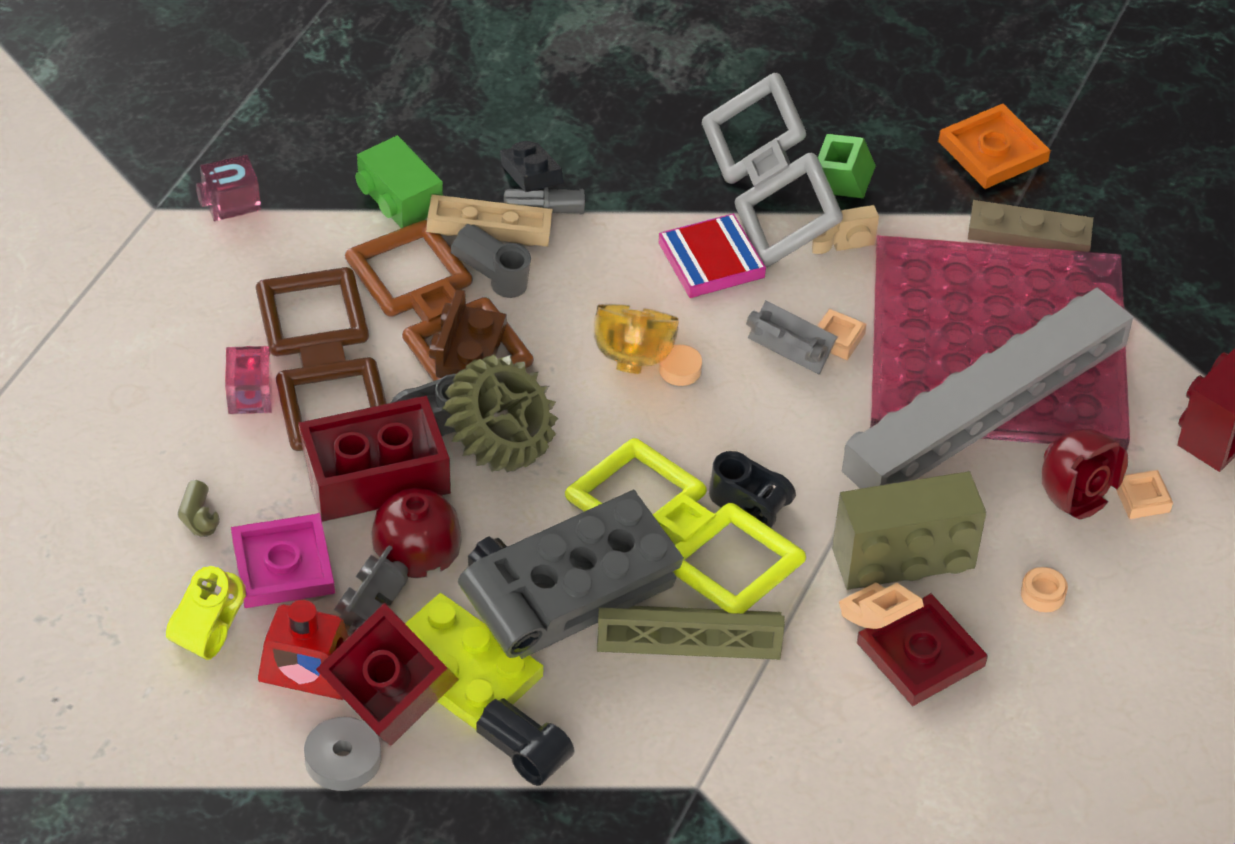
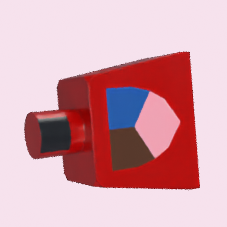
[258,600,349,700]

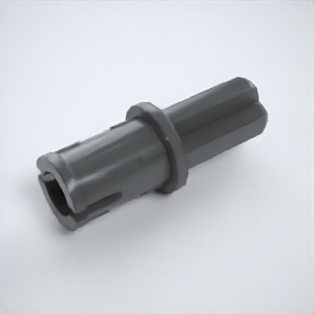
[504,187,585,215]

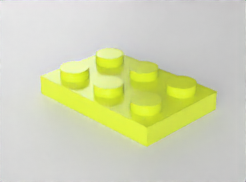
[405,592,544,730]

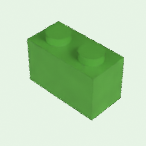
[355,135,443,228]

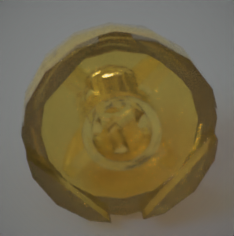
[593,304,679,374]

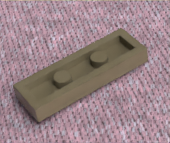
[968,200,1093,257]

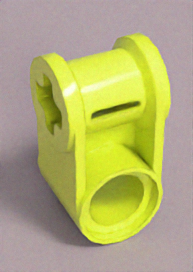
[166,566,246,660]

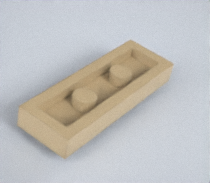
[426,195,553,247]

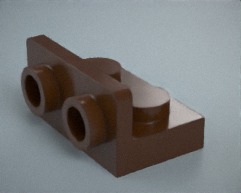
[429,289,507,378]

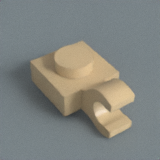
[807,205,879,254]

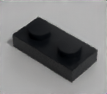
[500,141,564,192]

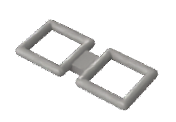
[702,73,843,267]

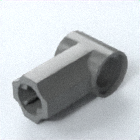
[451,224,531,298]

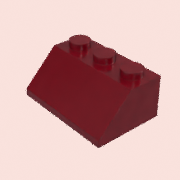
[298,395,451,522]

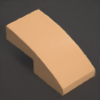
[839,582,924,629]

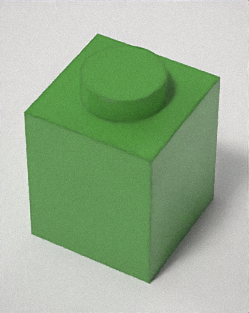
[818,134,876,198]

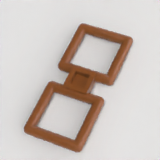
[345,220,534,381]

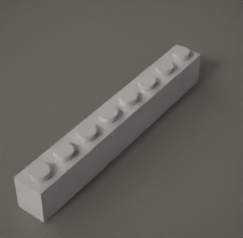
[842,287,1133,489]

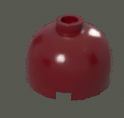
[1042,429,1128,520]
[371,487,461,578]

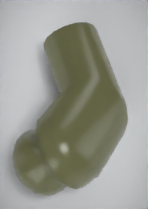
[178,480,220,537]

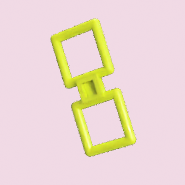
[565,438,806,614]

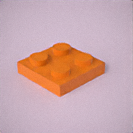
[938,104,1051,189]

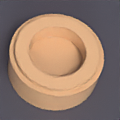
[659,345,702,386]
[1021,567,1068,612]

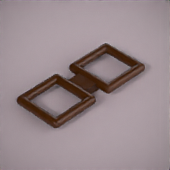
[255,267,387,451]

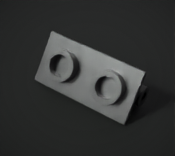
[746,300,838,374]
[334,545,408,634]

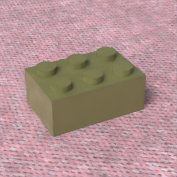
[832,471,987,590]

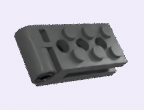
[458,489,684,659]

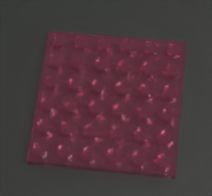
[870,235,1130,450]

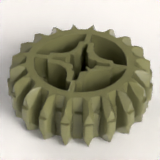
[442,355,559,472]

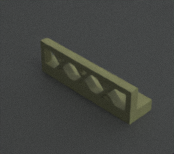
[597,606,785,660]

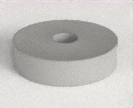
[304,717,381,791]

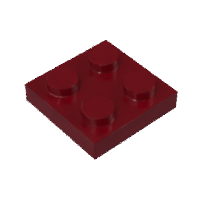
[857,593,988,707]

